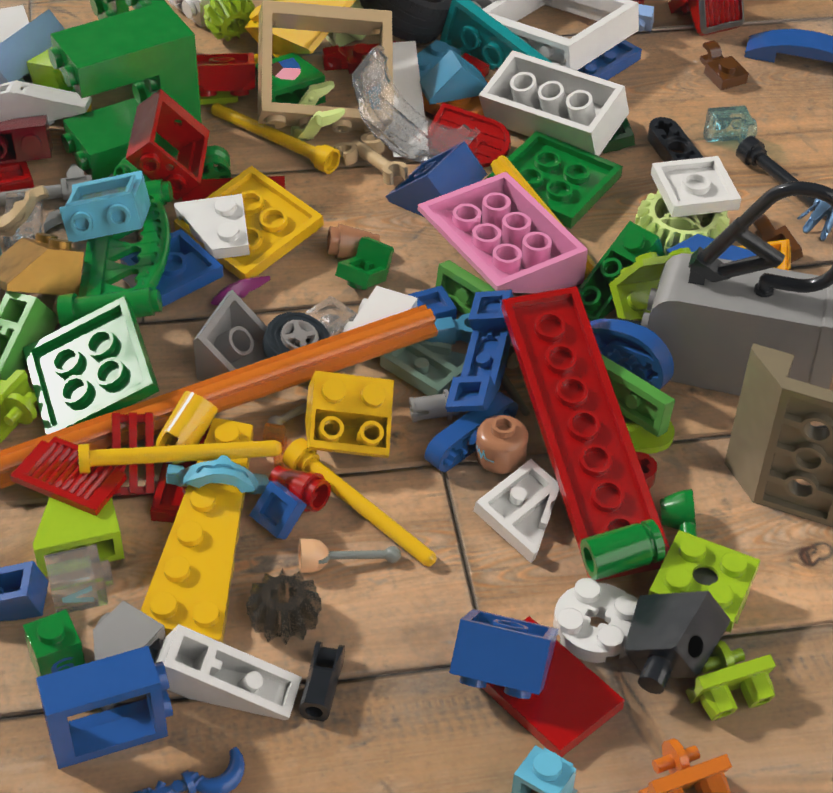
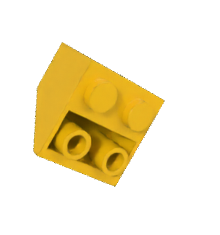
[305,370,394,458]

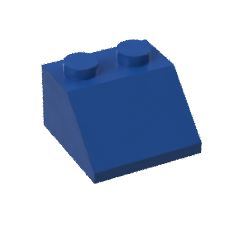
[385,141,487,217]
[449,609,559,699]

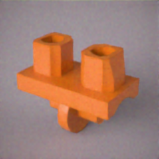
[638,738,733,793]

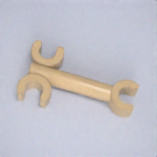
[334,131,409,185]

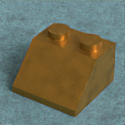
[0,233,84,296]

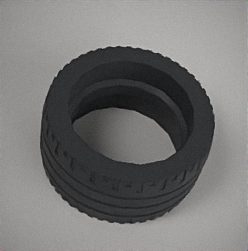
[360,0,452,44]

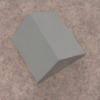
[193,290,267,381]

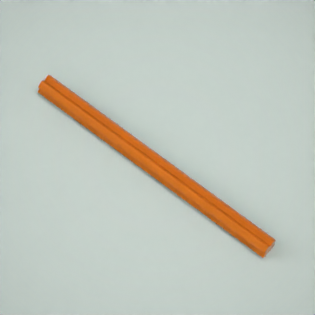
[0,304,438,489]

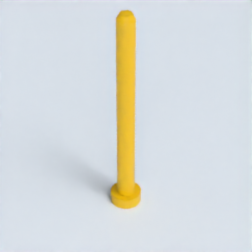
[78,440,282,474]

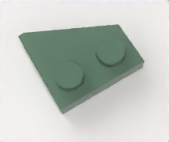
[380,341,466,396]

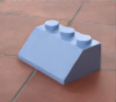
[0,9,65,84]

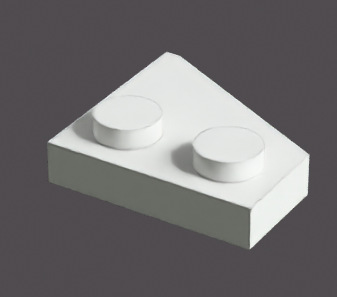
[473,459,559,563]

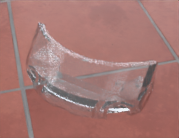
[352,45,481,163]

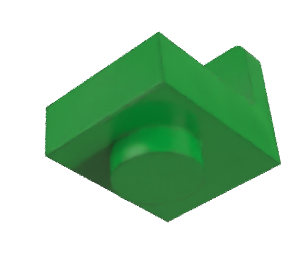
[335,236,394,290]

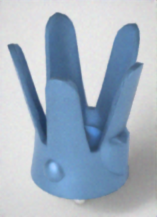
[797,198,833,241]

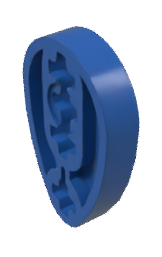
[589,319,674,390]

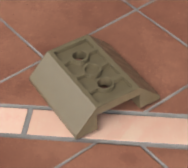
[724,343,833,527]

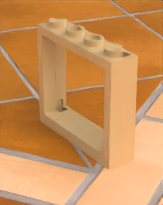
[258,0,393,133]

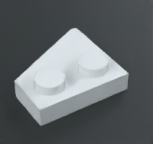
[174,194,250,259]

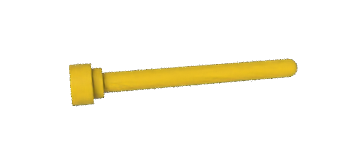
[211,103,341,174]
[283,438,437,567]

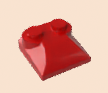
[196,53,256,97]

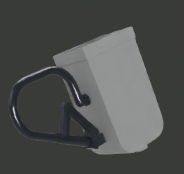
[641,181,833,396]

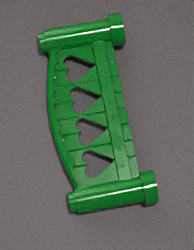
[57,179,173,328]

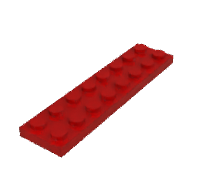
[501,286,670,582]

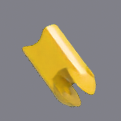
[156,391,218,465]

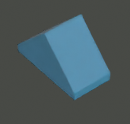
[420,49,488,105]

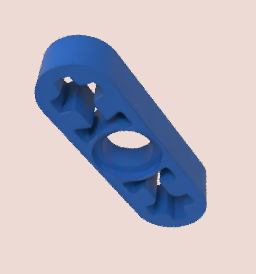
[424,392,518,472]

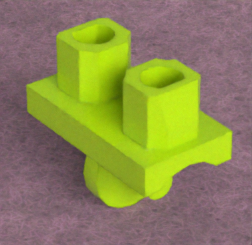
[0,370,38,443]
[685,640,776,721]

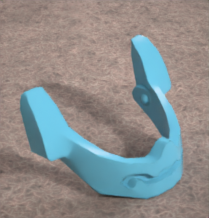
[166,455,269,495]

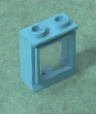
[59,170,151,243]

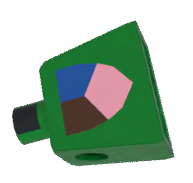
[255,53,326,105]

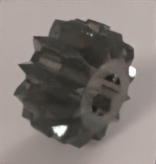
[246,568,322,645]

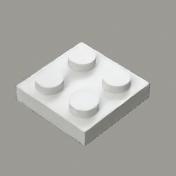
[651,156,741,217]

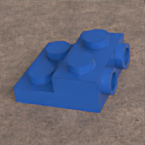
[120,229,224,307]

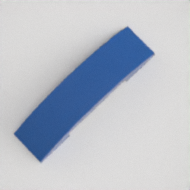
[744,29,833,63]
[445,290,513,412]

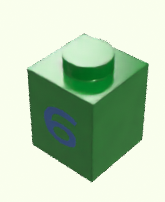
[23,609,85,677]

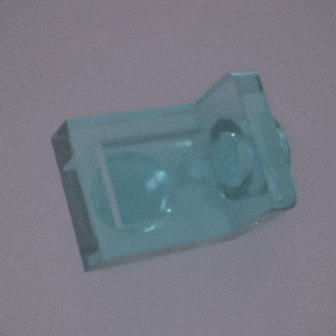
[703,105,757,144]

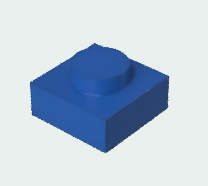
[408,285,457,320]
[249,480,307,540]

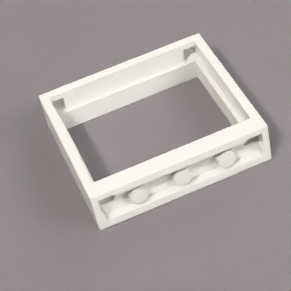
[482,0,639,71]

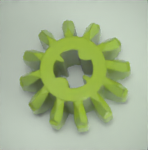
[203,0,255,42]

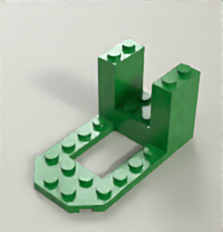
[48,0,202,180]

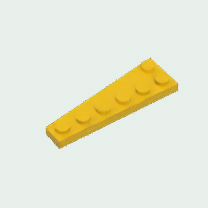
[140,417,254,643]

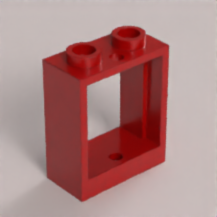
[126,89,210,200]

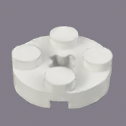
[553,578,638,663]

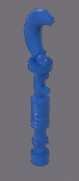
[133,747,245,793]

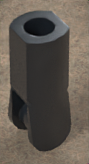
[299,641,345,722]

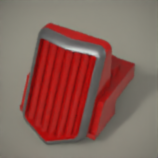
[668,0,744,36]

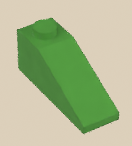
[0,291,59,380]

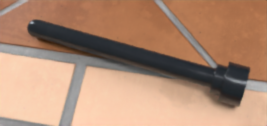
[736,136,827,220]

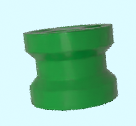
[202,145,231,179]

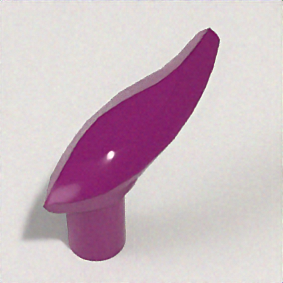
[211,276,270,306]

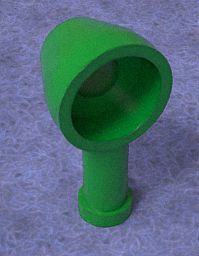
[660,489,697,536]

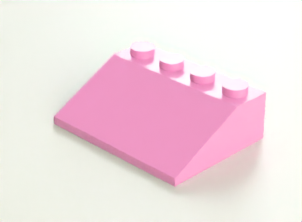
[418,172,588,294]

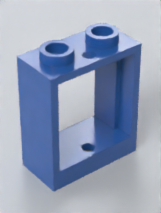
[36,646,173,769]

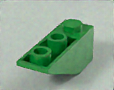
[578,221,665,321]

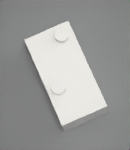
[479,50,629,156]

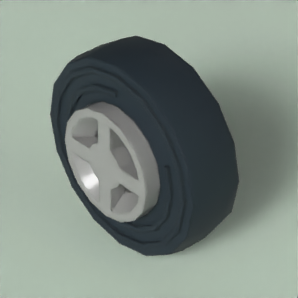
[262,312,330,358]

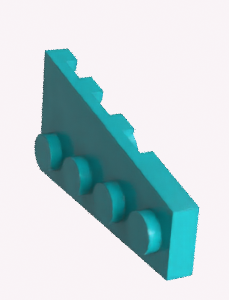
[440,0,552,70]

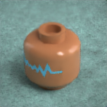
[475,415,529,475]

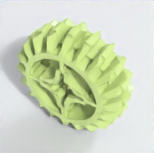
[635,190,730,255]

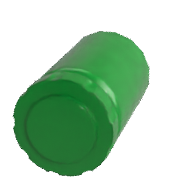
[580,519,666,580]

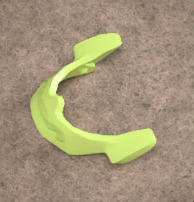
[290,81,345,141]

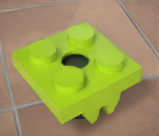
[648,530,761,633]

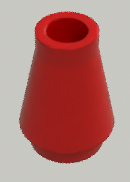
[268,465,331,512]

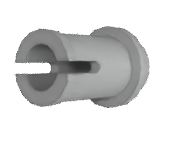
[409,389,459,422]

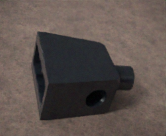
[625,591,731,694]

